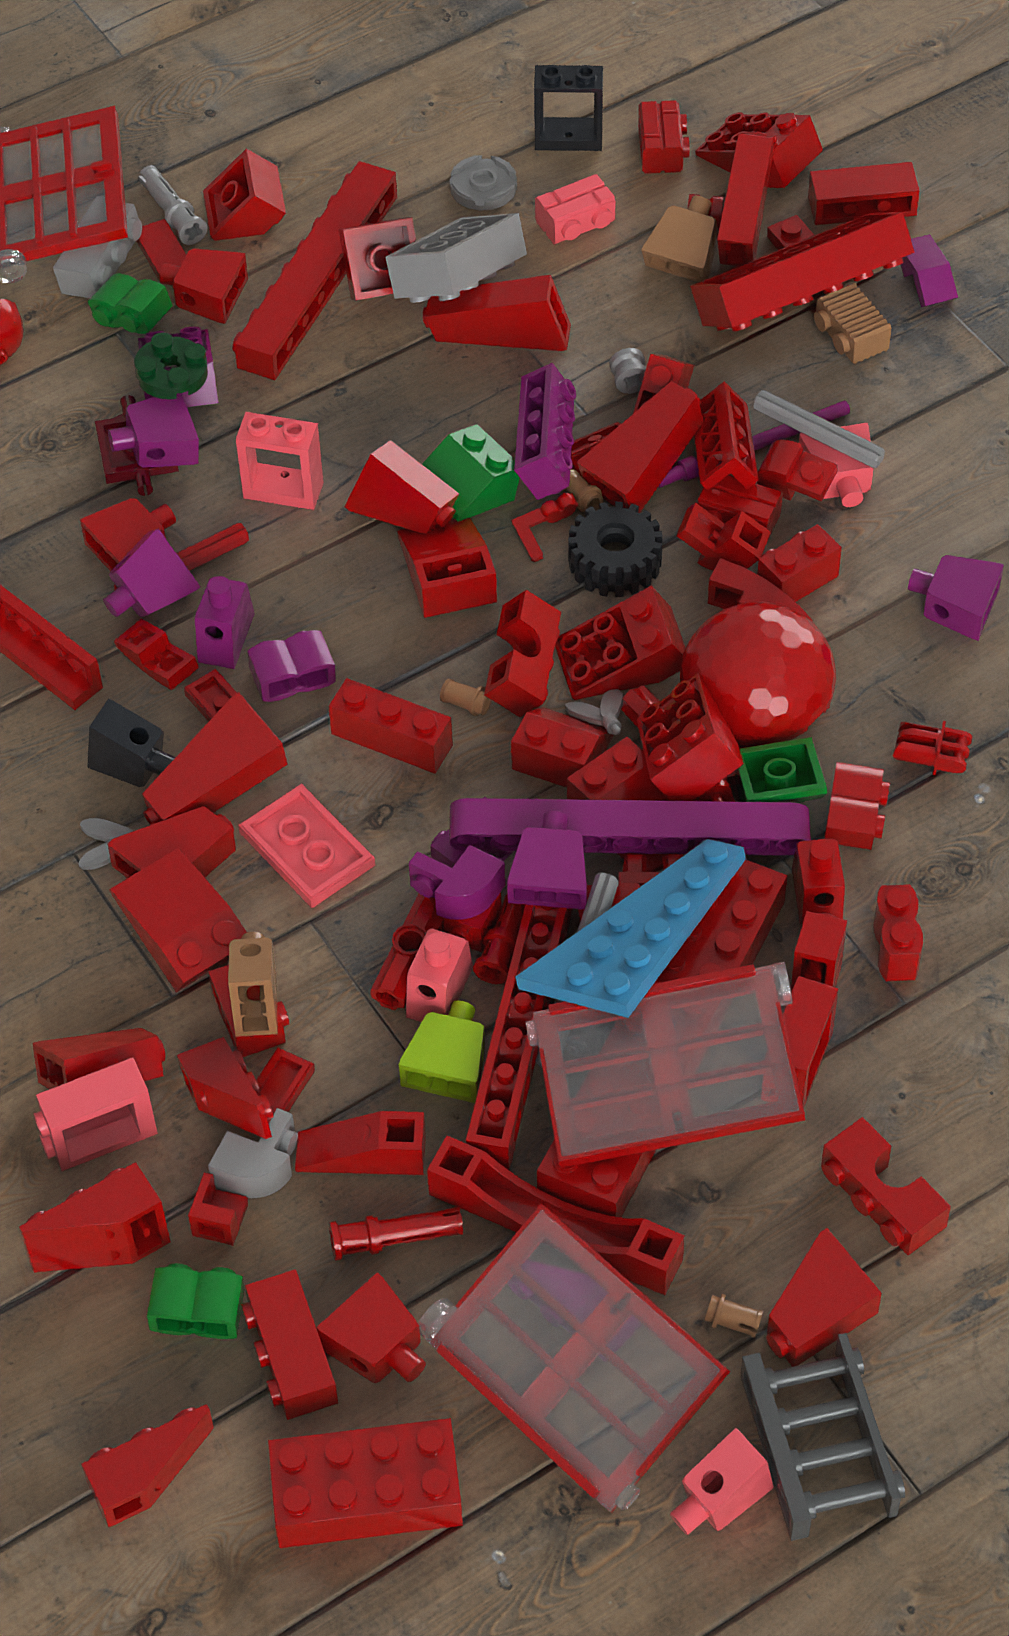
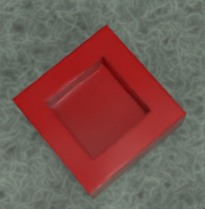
[767,215,814,250]

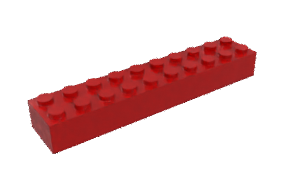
[537,860,787,1217]

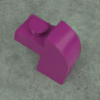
[408,845,506,920]

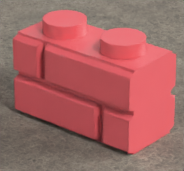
[535,174,616,245]

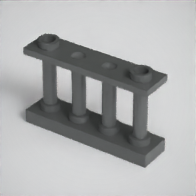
[740,1333,905,1541]

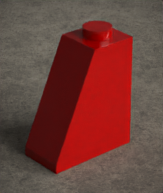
[344,440,459,534]
[107,806,236,878]
[32,1028,165,1089]
[766,1228,882,1367]

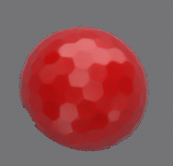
[679,601,836,747]

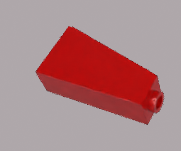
[717,131,774,266]
[423,275,571,351]
[577,381,704,513]
[142,692,288,825]

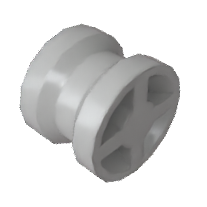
[609,348,646,394]

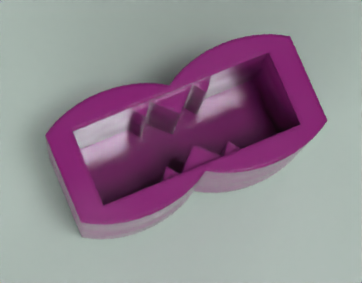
[248,630,336,702]

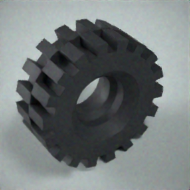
[568,501,663,597]

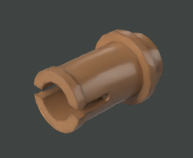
[563,469,603,512]
[440,678,492,716]
[705,1294,763,1338]

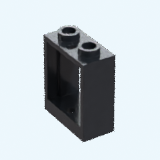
[534,65,603,151]

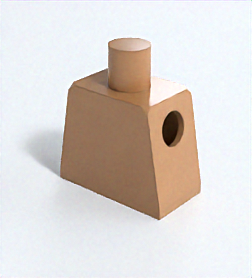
[642,195,718,282]
[228,932,278,1037]

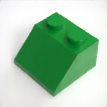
[422,424,520,522]
[735,737,827,803]

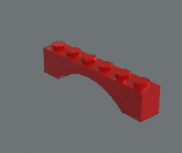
[427,1135,685,1296]

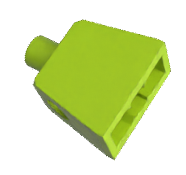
[399,1001,485,1103]

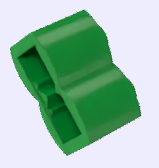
[88,273,173,334]
[147,1263,245,1339]

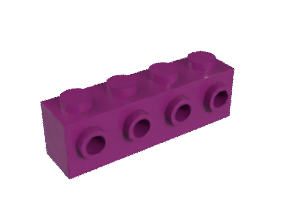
[514,363,577,500]

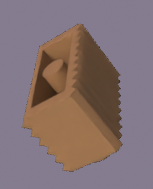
[814,283,891,364]

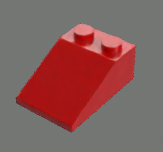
[567,737,670,872]
[109,848,247,993]

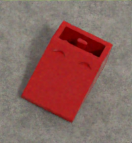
[695,112,823,188]
[397,518,497,618]
[555,585,686,700]
[636,673,743,801]
[19,1162,171,1273]

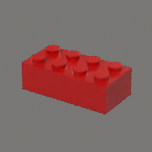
[268,1418,463,1548]

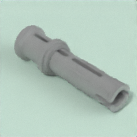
[138,165,208,245]

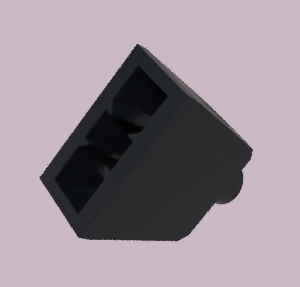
[87,698,176,787]

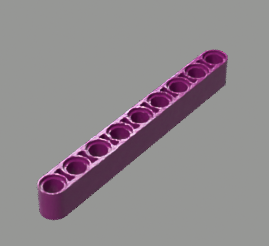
[449,798,811,855]

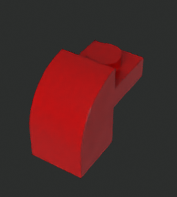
[757,440,838,502]
[676,502,771,571]

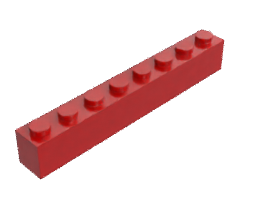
[232,161,397,380]

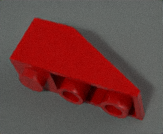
[177,1037,274,1139]
[295,1111,426,1175]
[81,1404,214,1528]

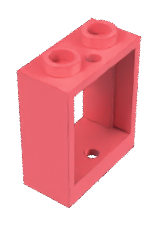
[236,412,324,510]
[33,1058,158,1171]

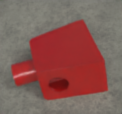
[159,248,248,324]
[80,498,176,572]
[792,839,845,928]
[316,1272,426,1383]

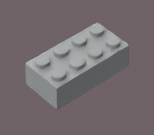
[385,213,527,303]

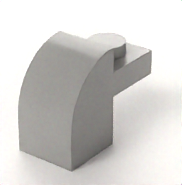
[208,1108,298,1198]

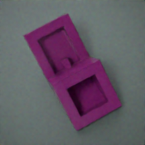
[901,234,958,308]

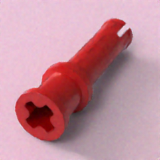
[473,892,525,984]
[329,1207,463,1261]

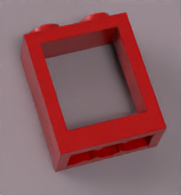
[761,976,839,1108]

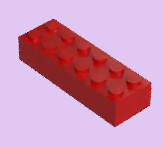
[690,212,915,332]

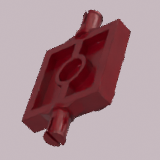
[95,395,179,496]

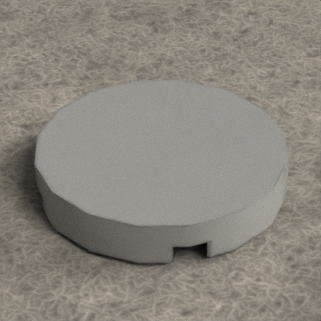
[450,155,517,211]

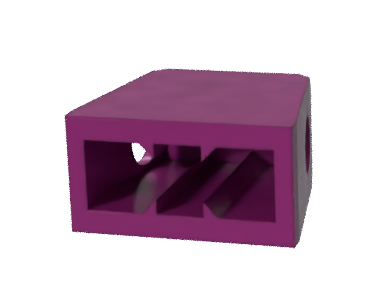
[108,393,199,468]
[103,529,201,617]
[908,555,1004,641]
[195,576,255,669]
[507,811,587,909]

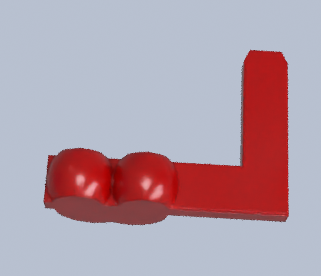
[511,493,579,563]

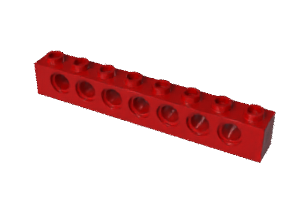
[466,904,573,1171]

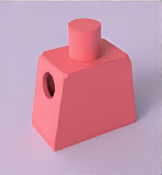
[799,423,873,507]
[406,929,473,1022]
[670,1428,774,1535]

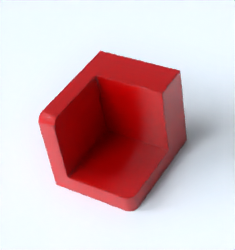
[188,1172,248,1246]

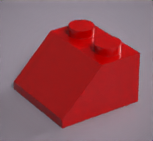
[203,148,286,241]
[511,707,614,788]

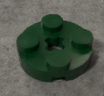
[134,332,208,400]

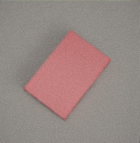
[238,783,375,908]

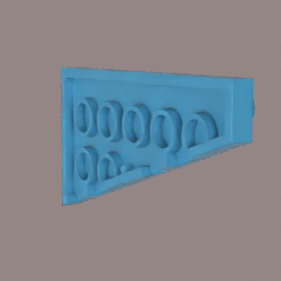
[516,839,746,1018]

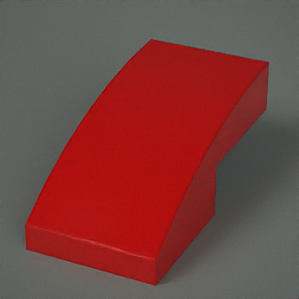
[114,619,199,690]

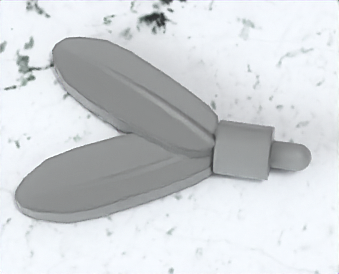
[565,689,623,735]
[78,818,133,870]

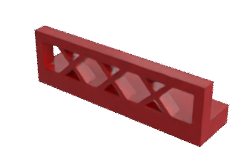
[694,381,759,491]
[0,584,103,710]

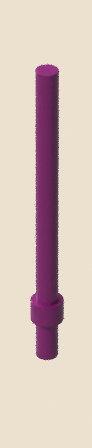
[658,400,850,488]

